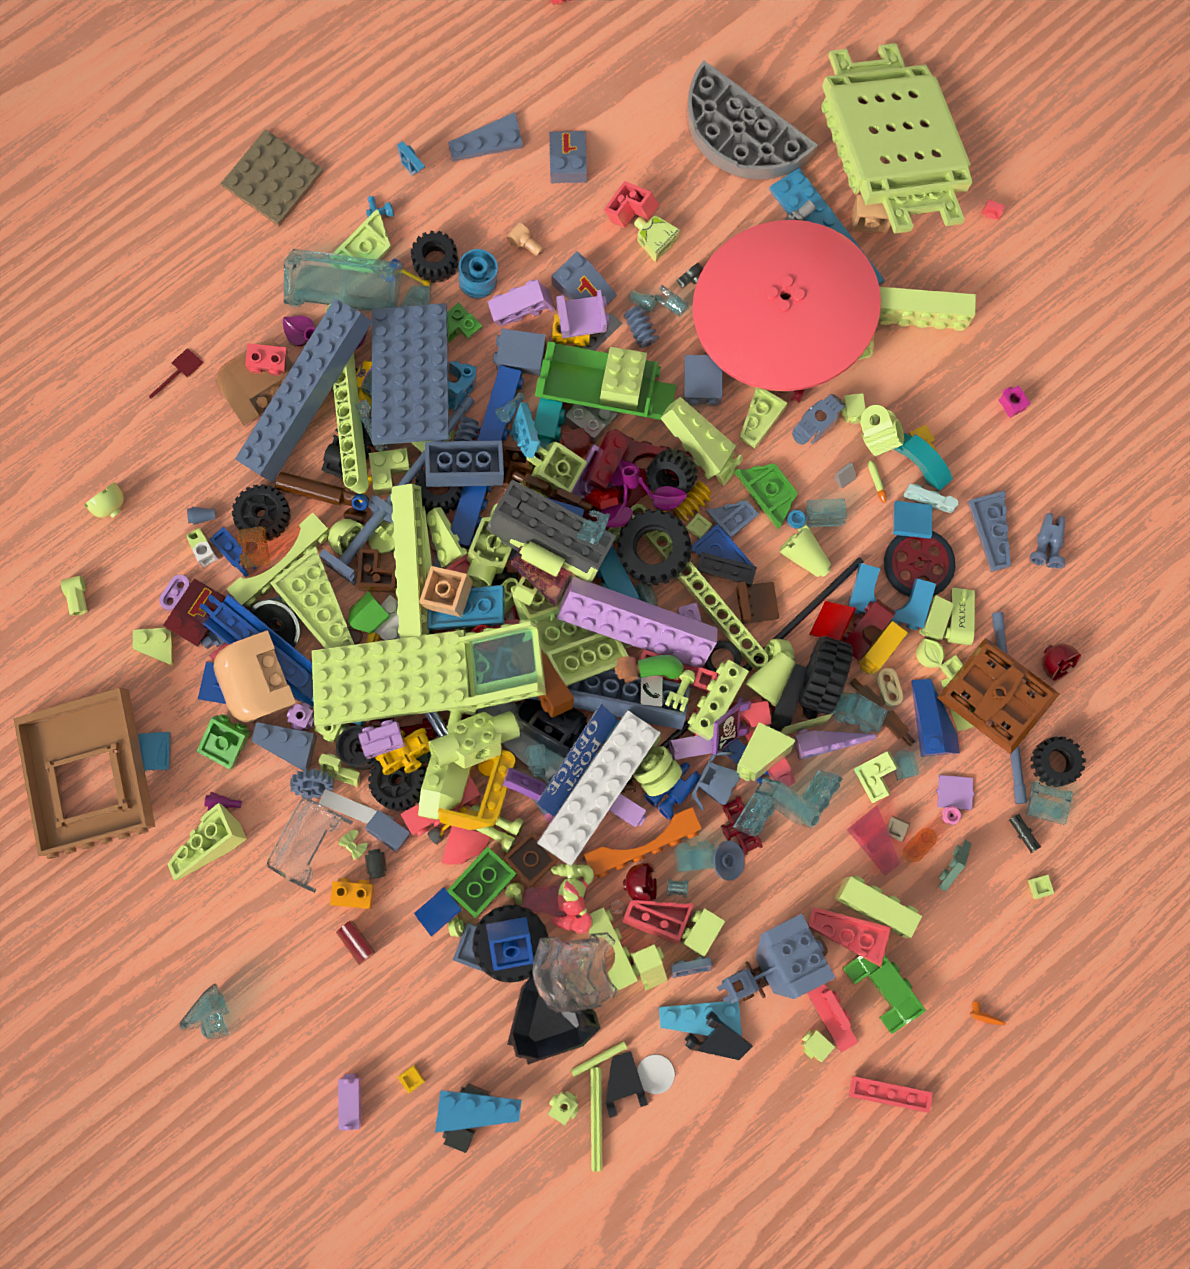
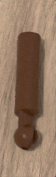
[276,471,370,511]

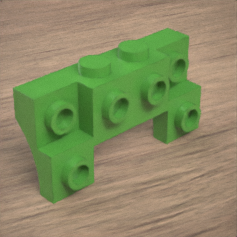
[447,303,483,343]
[842,956,926,1034]

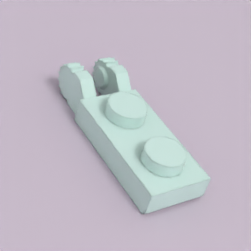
[903,484,959,513]

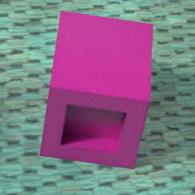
[999,385,1031,418]

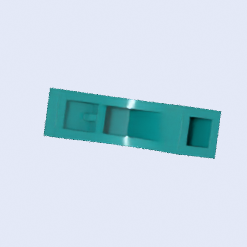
[893,433,953,491]

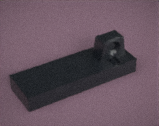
[697,552,757,586]

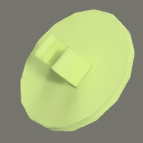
[369,520,395,554]

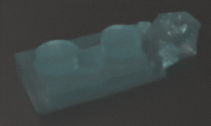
[355,400,388,452]

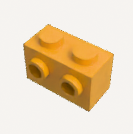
[330,878,375,909]

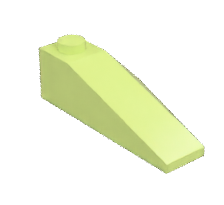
[167,803,247,881]

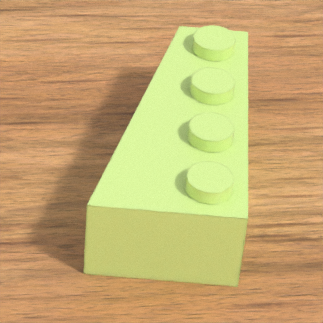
[661,397,736,479]

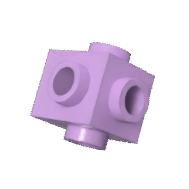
[287,702,314,731]

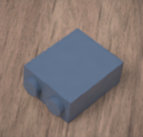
[493,329,546,376]
[684,355,722,406]

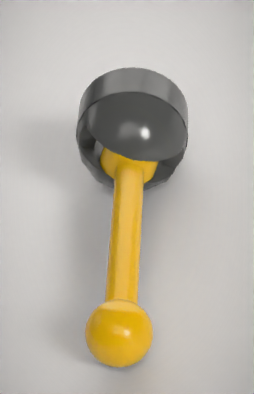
[427,807,468,845]

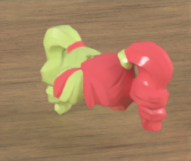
[551,863,594,934]

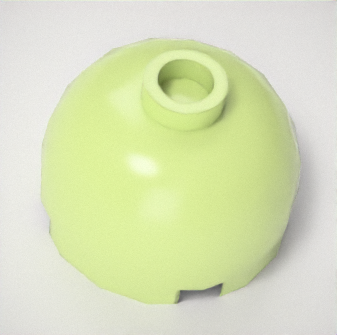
[84,482,124,518]
[328,519,364,556]

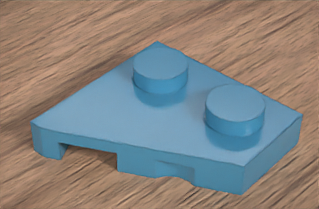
[397,141,425,175]

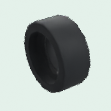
[705,641,742,676]

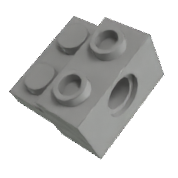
[564,404,617,445]

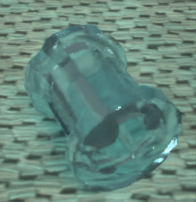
[667,878,688,898]

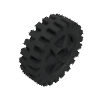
[232,484,291,542]
[368,758,427,811]

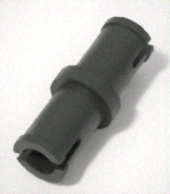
[1009,814,1041,853]

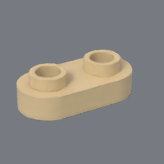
[877,668,903,707]

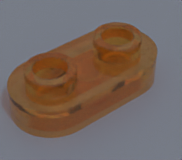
[903,828,937,862]

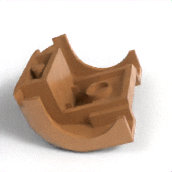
[216,341,294,425]

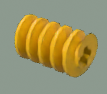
[672,481,712,522]

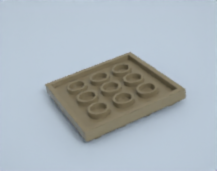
[221,129,324,226]

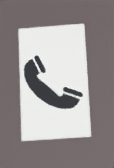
[641,676,663,707]

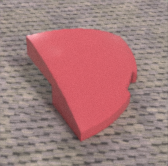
[442,826,491,865]

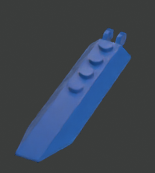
[199,594,314,708]

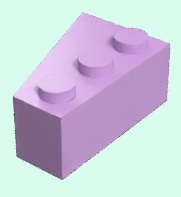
[487,280,556,326]

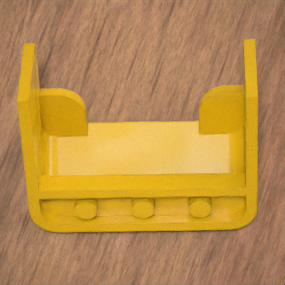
[438,750,516,830]

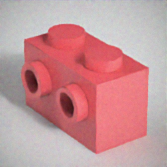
[245,343,288,376]

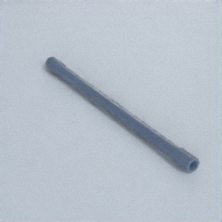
[992,612,1027,804]

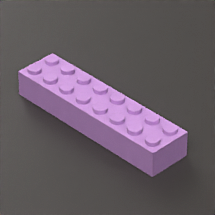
[557,577,718,668]

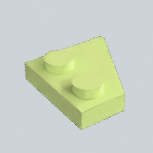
[133,628,173,665]

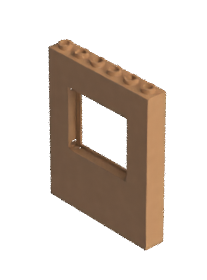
[13,688,156,859]

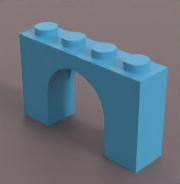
[847,563,936,630]

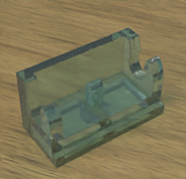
[806,498,847,527]
[577,511,610,545]

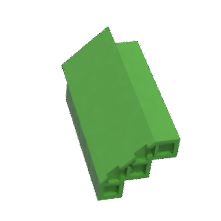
[535,341,677,420]

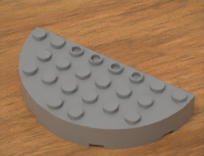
[687,60,818,180]

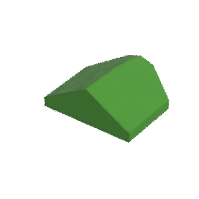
[347,591,391,634]

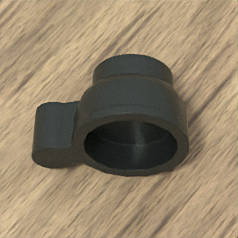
[676,262,703,288]
[491,566,519,586]

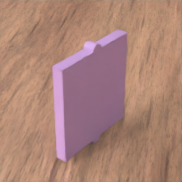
[936,775,975,810]

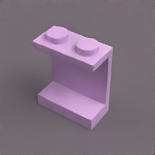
[556,290,610,338]

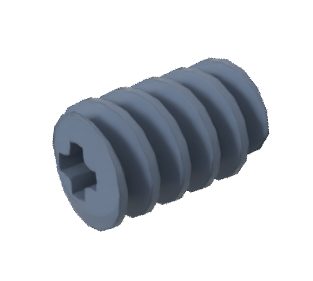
[624,306,659,348]
[453,417,481,441]

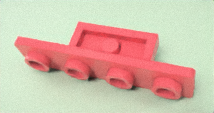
[807,984,858,1052]

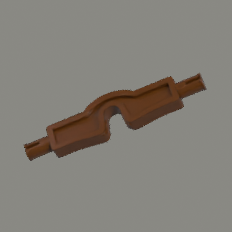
[512,471,593,512]
[849,678,916,746]

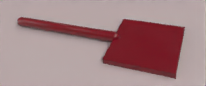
[149,348,203,399]

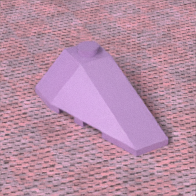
[793,729,876,760]

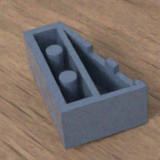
[252,722,317,771]

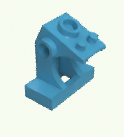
[448,361,477,411]

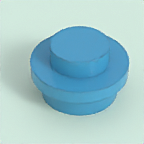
[787,510,806,529]

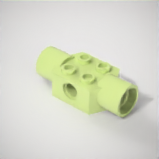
[466,504,512,587]
[429,711,520,769]

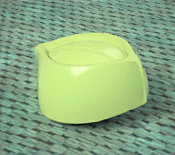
[916,638,945,668]

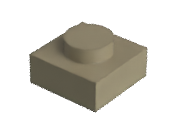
[884,815,910,842]

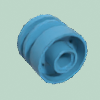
[458,249,498,299]

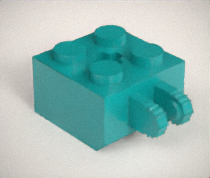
[534,398,565,449]

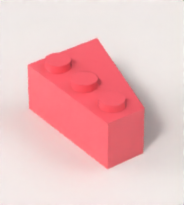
[622,900,693,945]

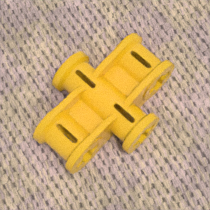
[375,728,430,775]

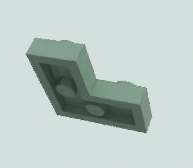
[939,840,972,892]

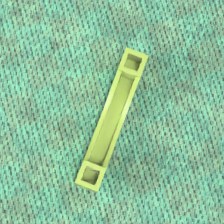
[227,513,330,609]

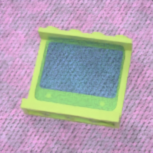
[459,620,546,710]

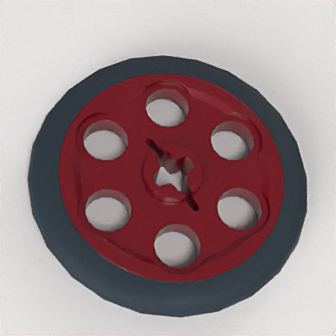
[884,531,956,597]

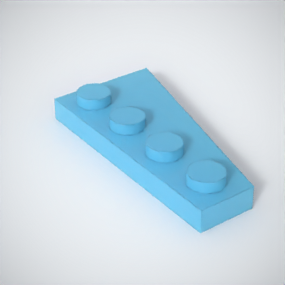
[510,402,540,458]
[659,1001,742,1036]

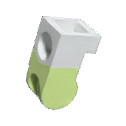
[186,528,218,568]

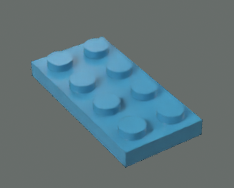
[427,585,505,630]

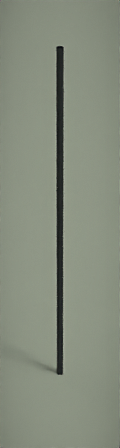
[620,557,864,794]

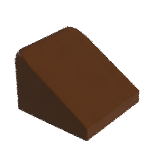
[343,508,367,525]

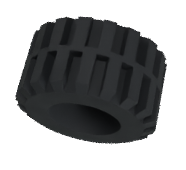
[411,230,459,283]
[646,448,698,493]
[415,467,462,514]
[1030,736,1086,787]

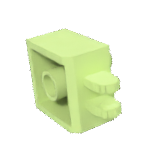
[526,442,587,492]

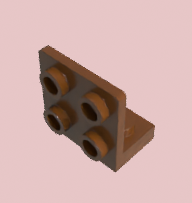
[736,581,779,624]

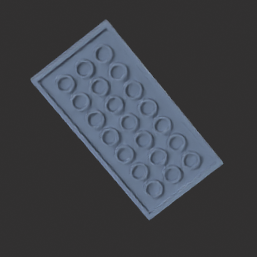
[372,303,449,445]

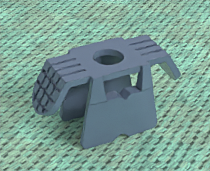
[792,394,846,445]
[691,752,740,811]

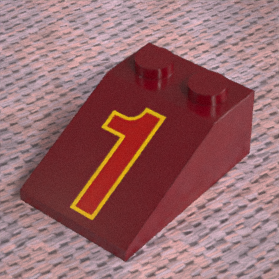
[163,578,226,647]

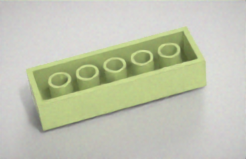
[878,287,976,331]

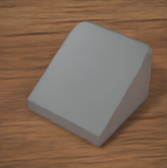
[834,463,856,488]

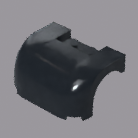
[514,698,588,759]

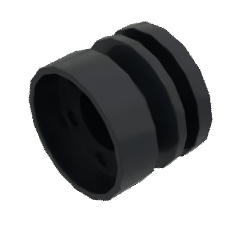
[336,725,379,770]

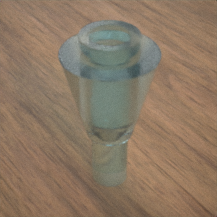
[495,393,525,423]

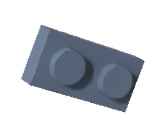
[671,956,712,978]

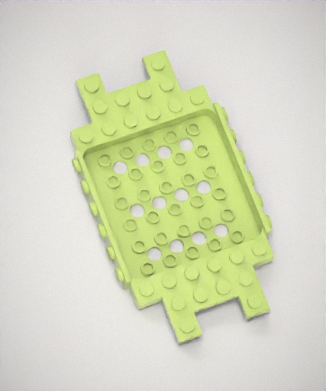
[822,43,972,233]

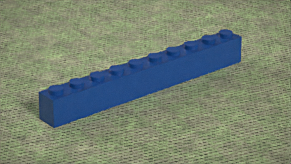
[451,365,524,550]

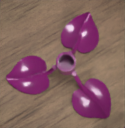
[283,316,368,349]
[600,459,687,528]

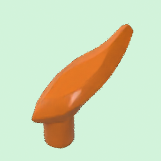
[969,1002,1006,1025]

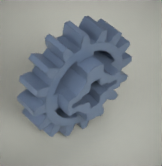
[290,768,334,799]

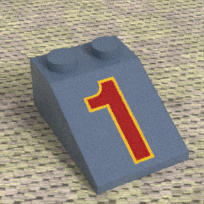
[549,131,587,183]
[551,251,617,305]

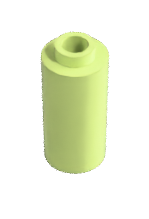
[520,541,565,577]

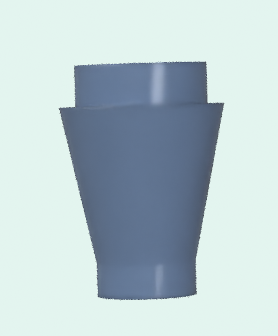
[187,506,215,525]

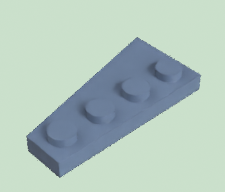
[448,112,523,162]
[968,491,1011,572]

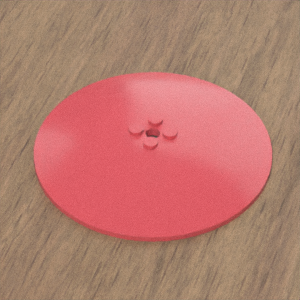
[693,220,881,391]

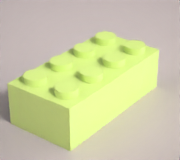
[834,875,922,938]

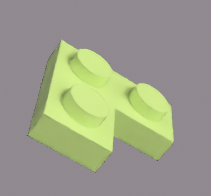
[854,751,898,803]
[319,754,361,787]

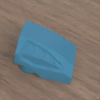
[138,732,171,772]

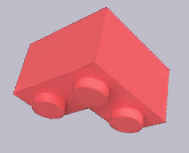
[604,181,659,228]

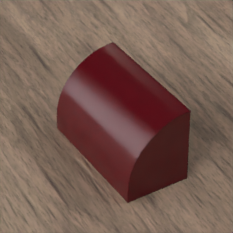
[336,920,376,965]

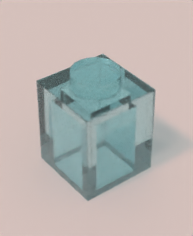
[893,750,920,781]

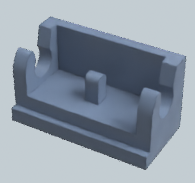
[365,810,410,853]

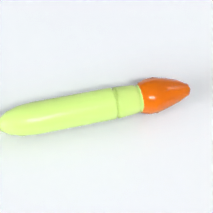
[868,460,887,503]

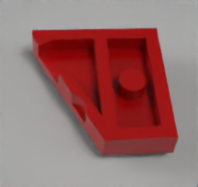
[584,486,619,509]

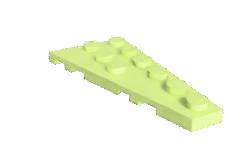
[270,546,354,649]

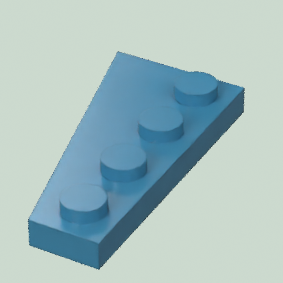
[435,1090,522,1133]

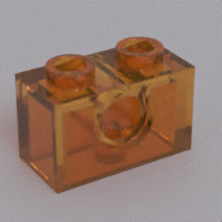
[237,526,271,568]

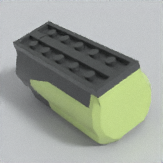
[486,480,616,583]

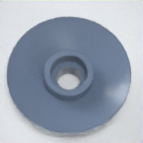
[713,841,744,881]

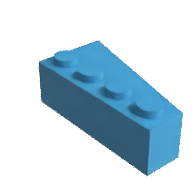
[596,545,640,600]

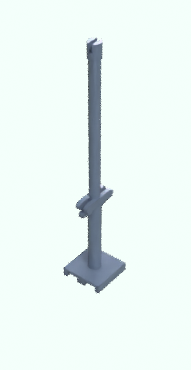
[319,395,474,586]

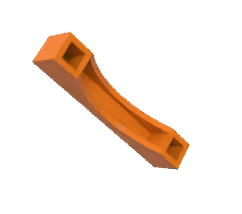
[584,808,702,879]

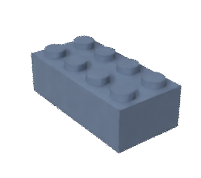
[425,441,504,487]

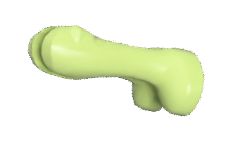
[470,805,525,853]

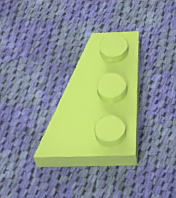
[740,388,788,449]

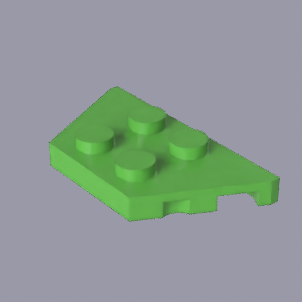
[734,463,798,530]

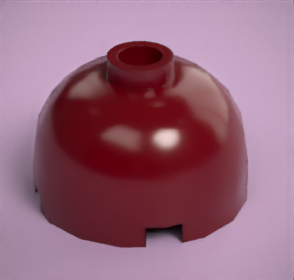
[1042,643,1081,681]
[623,863,657,901]

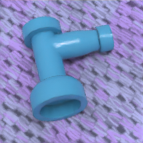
[366,196,394,217]

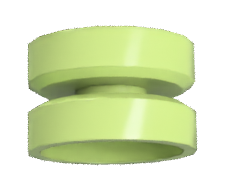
[633,746,682,796]

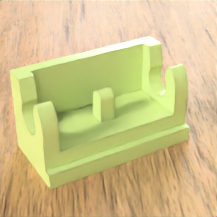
[919,596,954,640]

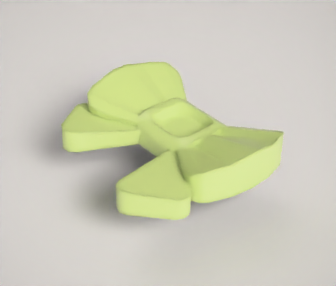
[338,830,368,860]

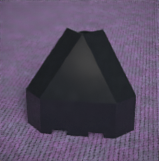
[507,969,601,1065]

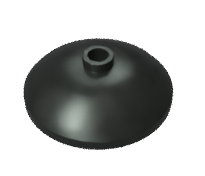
[249,599,301,647]

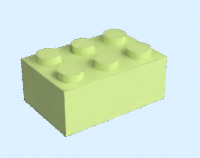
[600,347,647,411]

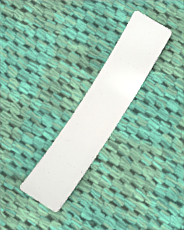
[319,789,394,824]

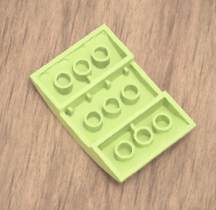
[511,578,628,686]

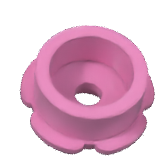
[942,805,961,825]

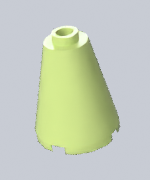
[779,525,831,577]
[745,651,796,706]

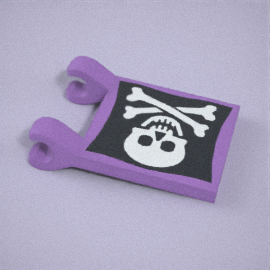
[713,697,751,755]

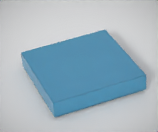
[893,501,932,539]

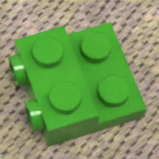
[196,714,251,769]

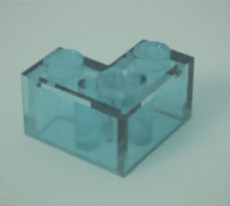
[831,692,888,733]

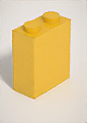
[858,621,908,675]

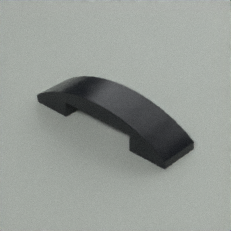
[769,664,808,736]

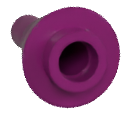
[204,791,242,811]

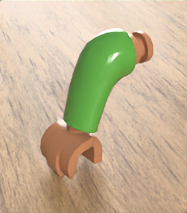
[615,655,684,683]

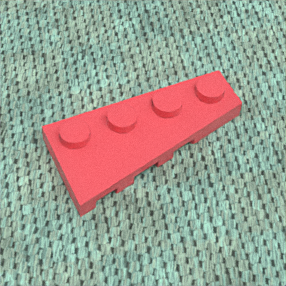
[808,907,891,967]

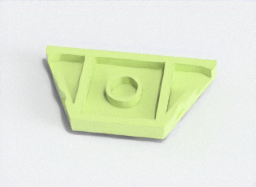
[327,209,392,274]

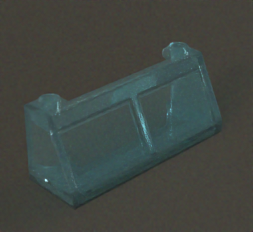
[284,249,402,311]

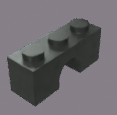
[442,1083,490,1153]

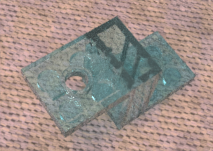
[733,770,843,837]

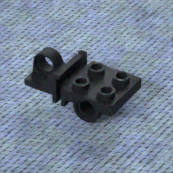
[321,416,374,479]

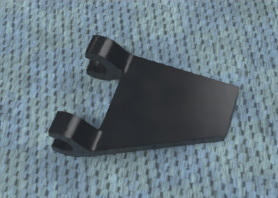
[685,1011,753,1060]
[606,1051,648,1118]

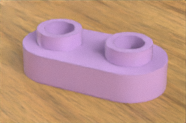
[159,575,191,611]

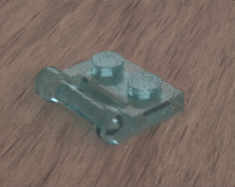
[1026,781,1073,825]

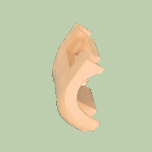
[213,630,296,723]

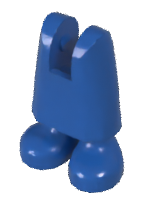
[643,762,701,820]

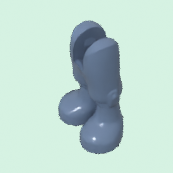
[1029,513,1066,569]

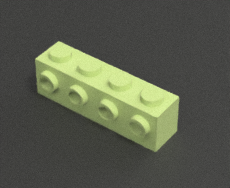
[688,659,749,741]

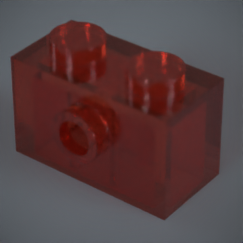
[561,428,591,458]

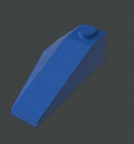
[911,679,960,757]

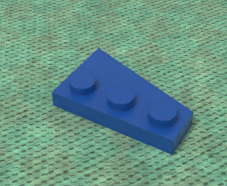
[692,524,754,566]

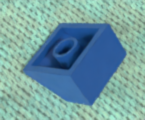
[486,917,534,971]

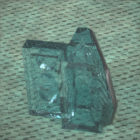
[179,984,229,1040]

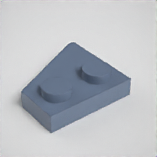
[706,500,759,538]

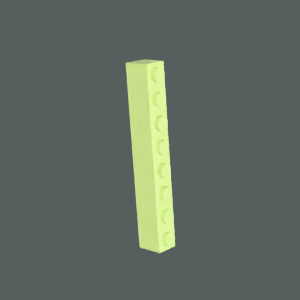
[391,484,430,639]

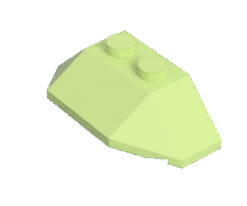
[418,755,471,820]

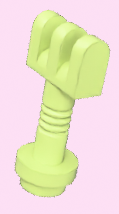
[665,670,695,712]

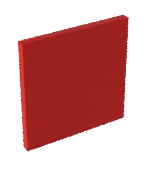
[810,601,856,641]

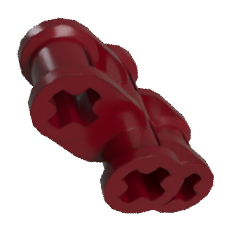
[720,796,763,855]

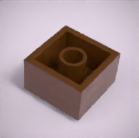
[503,831,559,888]

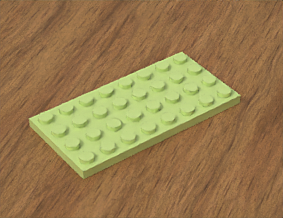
[312,630,470,727]

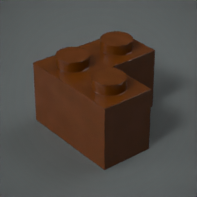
[499,446,541,489]
[356,549,397,593]

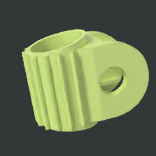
[860,405,904,456]

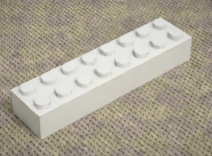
[537,711,660,866]

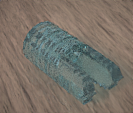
[654,285,689,317]

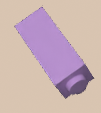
[668,736,713,760]
[608,794,647,828]
[338,1073,362,1130]

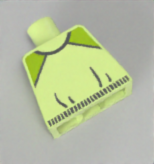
[634,216,680,262]

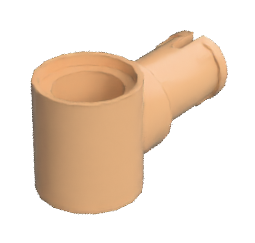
[507,223,543,257]

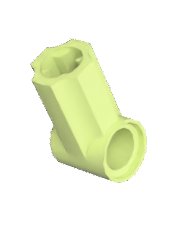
[61,575,88,616]

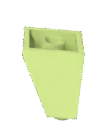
[737,722,795,781]

